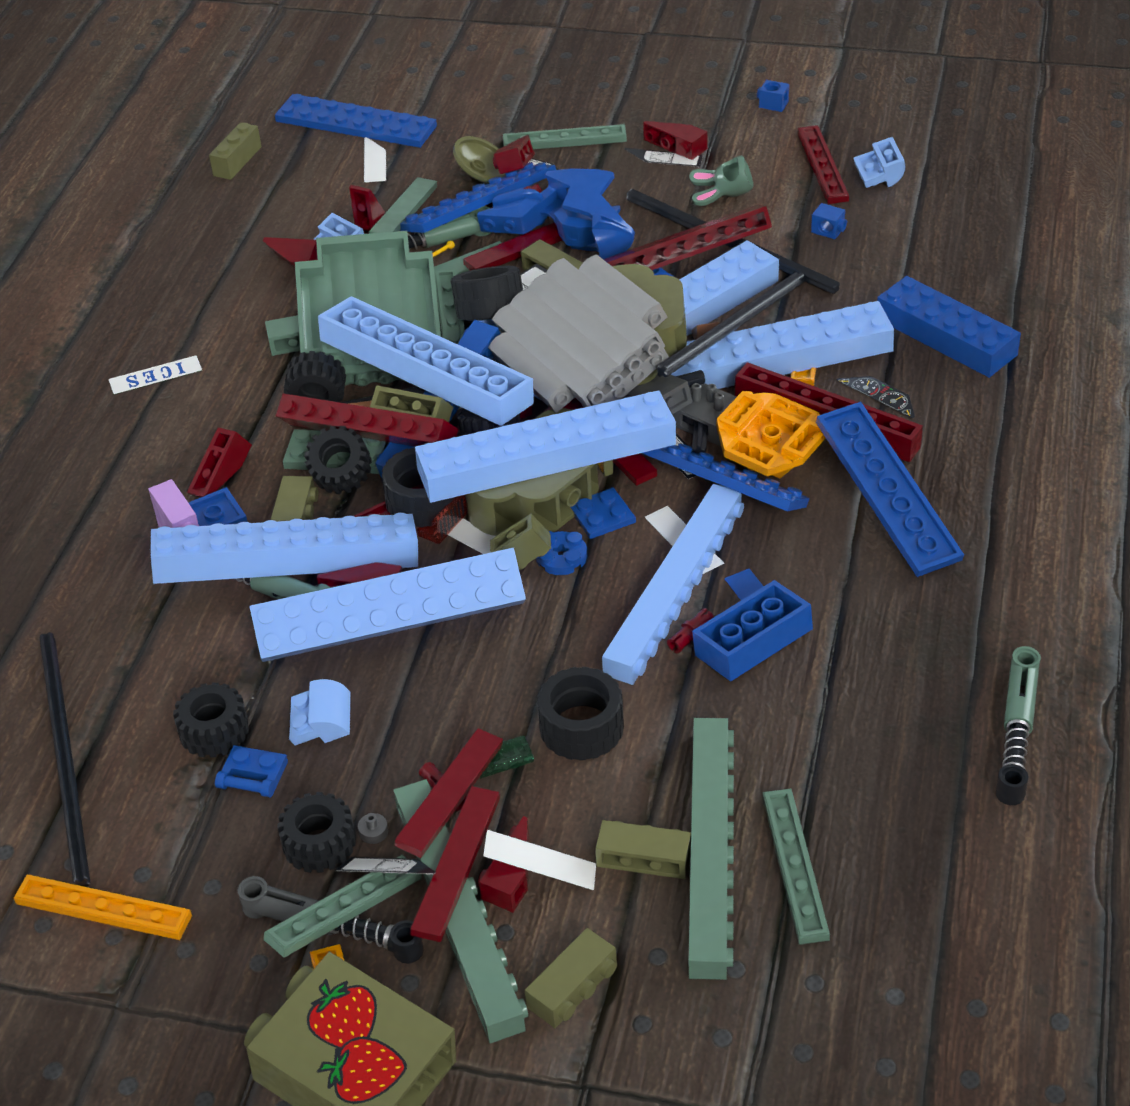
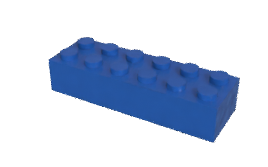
[877,276,1021,378]

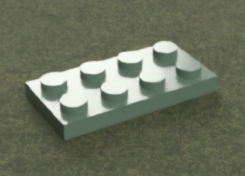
[283,429,389,474]

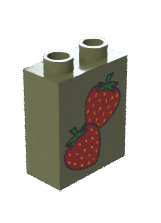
[244,951,456,1106]

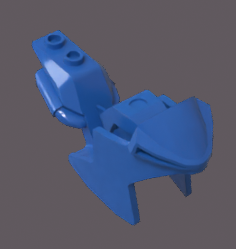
[477,169,635,259]

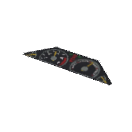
[837,376,915,418]

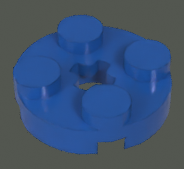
[536,531,587,575]

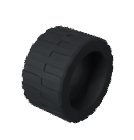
[451,266,523,321]
[382,447,461,527]
[537,667,624,760]

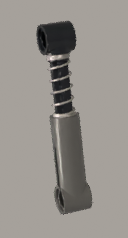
[237,876,424,964]

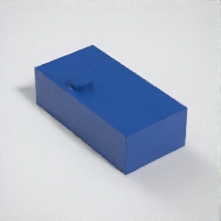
[692,580,813,682]

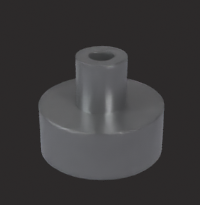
[358,813,388,844]

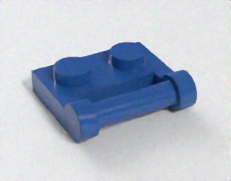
[215,745,288,798]

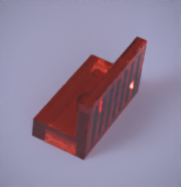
[417,495,467,544]

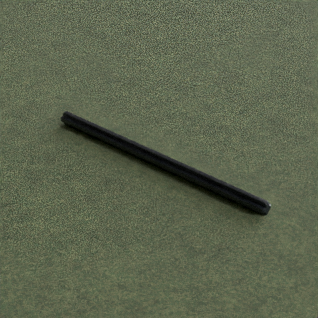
[626,189,840,294]
[656,272,805,378]
[39,632,91,887]

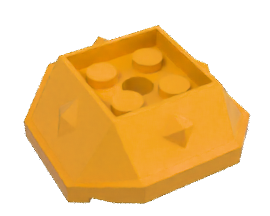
[716,391,825,479]

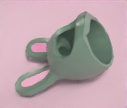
[689,155,753,206]

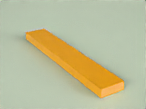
[14,874,192,940]

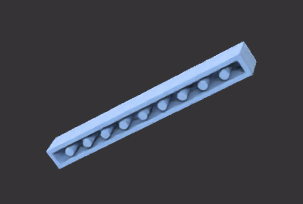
[602,484,744,685]

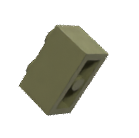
[490,514,551,570]

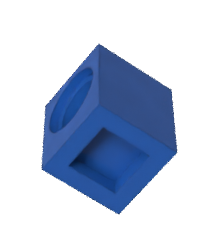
[757,80,789,112]
[811,203,847,239]

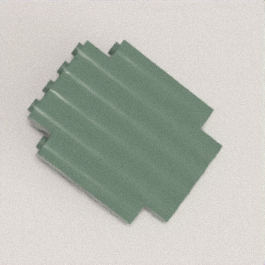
[295,231,441,386]

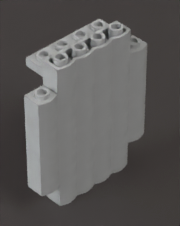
[488,254,669,413]

